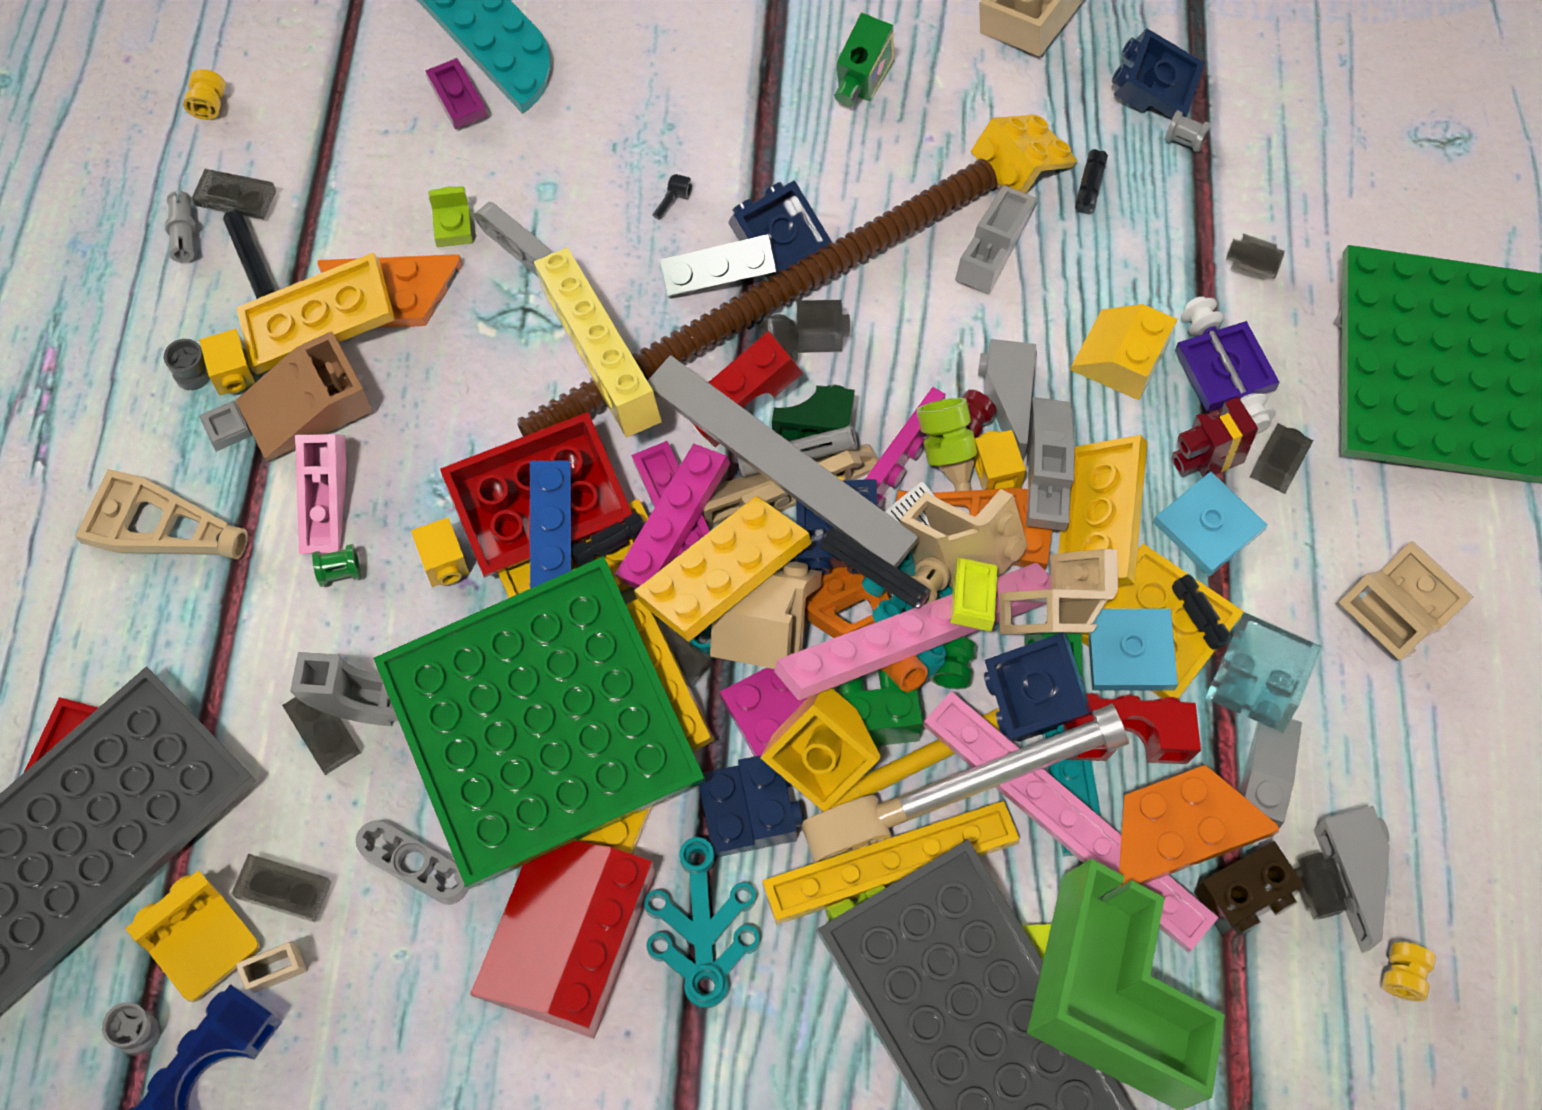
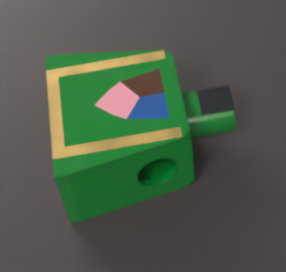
[834,12,895,107]

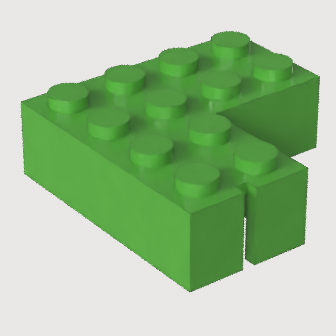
[1027,859,1225,1110]

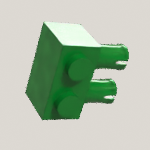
[838,669,923,746]

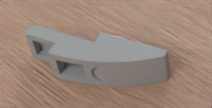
[1026,397,1074,531]

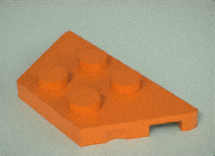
[317,254,462,328]
[1118,765,1279,888]

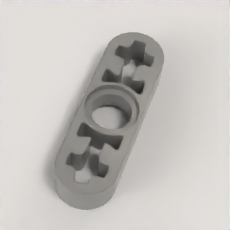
[474,202,553,278]
[356,821,468,905]

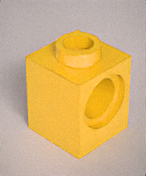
[199,328,256,396]
[974,430,1026,490]
[410,517,470,587]

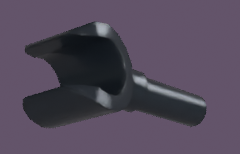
[652,174,692,220]

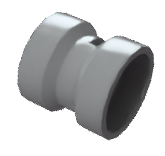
[102,1002,160,1056]

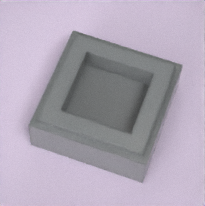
[199,400,252,452]

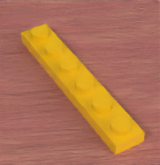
[762,800,1020,925]

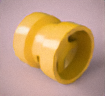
[183,69,226,120]
[1382,942,1436,1002]

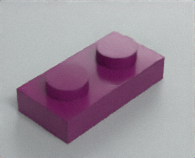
[425,58,487,129]

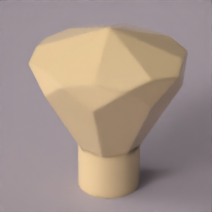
[938,456,975,491]

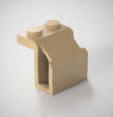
[900,489,1028,588]
[1339,541,1474,661]
[999,549,1118,635]
[710,562,822,669]

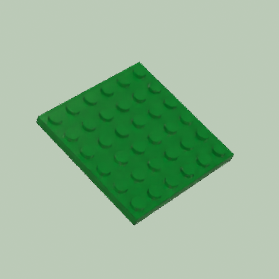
[1342,245,1542,484]
[373,556,705,890]

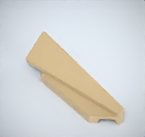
[702,444,879,528]

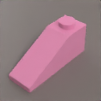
[295,434,347,554]

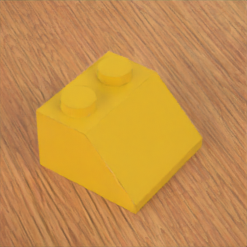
[1070,304,1177,401]
[760,688,881,812]

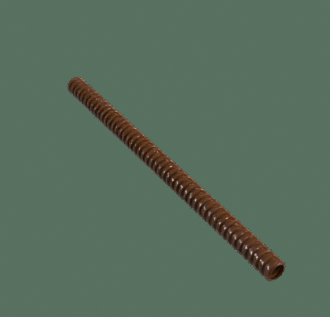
[517,158,997,436]

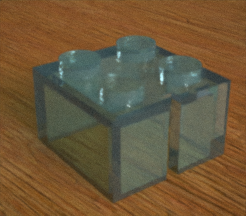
[1205,612,1322,733]

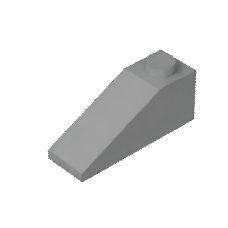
[978,339,1036,460]
[1239,709,1302,837]
[1314,806,1390,953]

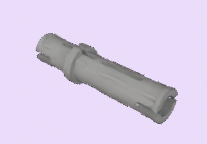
[738,425,857,478]

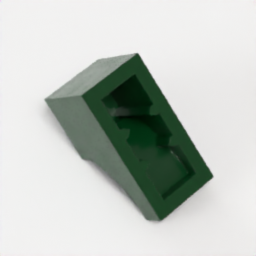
[772,385,855,446]

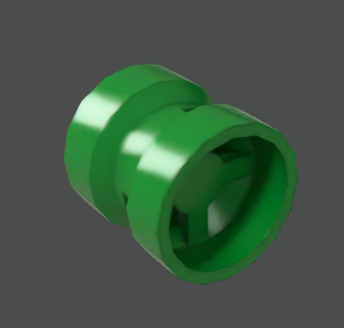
[930,637,977,689]

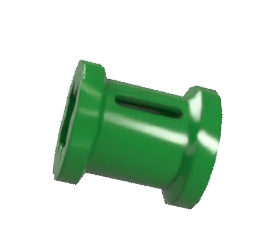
[312,544,361,587]

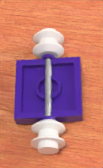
[1175,297,1280,433]

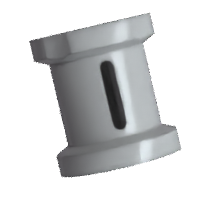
[1165,110,1211,153]

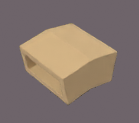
[236,940,307,993]

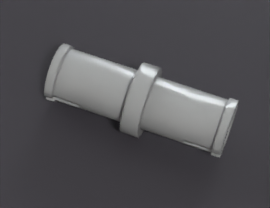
[165,191,196,263]

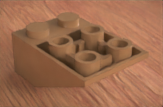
[235,331,372,462]

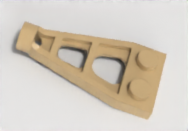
[75,469,248,559]

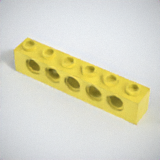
[534,247,662,438]

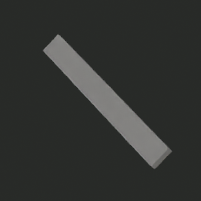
[648,355,919,567]

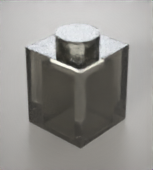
[796,300,850,353]
[1250,423,1314,494]

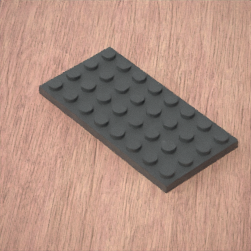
[0,666,257,1014]
[816,839,1133,1110]

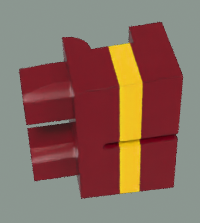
[1171,396,1258,477]

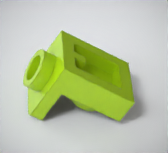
[428,186,473,248]

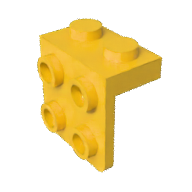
[970,114,1077,193]
[125,870,260,1002]

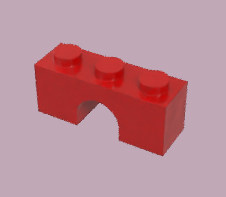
[692,331,803,448]
[1063,693,1201,764]

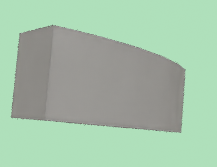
[955,185,1037,294]

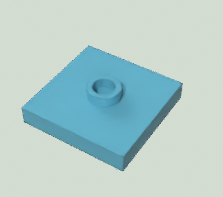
[1153,472,1268,577]
[1088,609,1178,690]

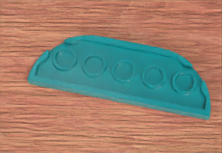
[417,0,551,114]

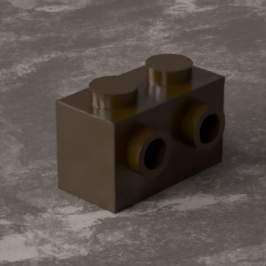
[1194,841,1305,937]

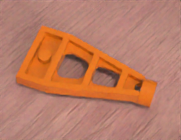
[896,488,1052,571]
[805,567,928,692]

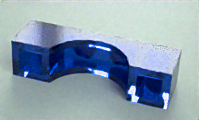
[129,984,282,1110]

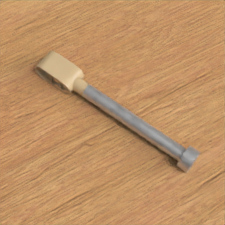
[801,704,1129,863]

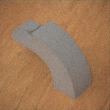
[290,652,398,726]

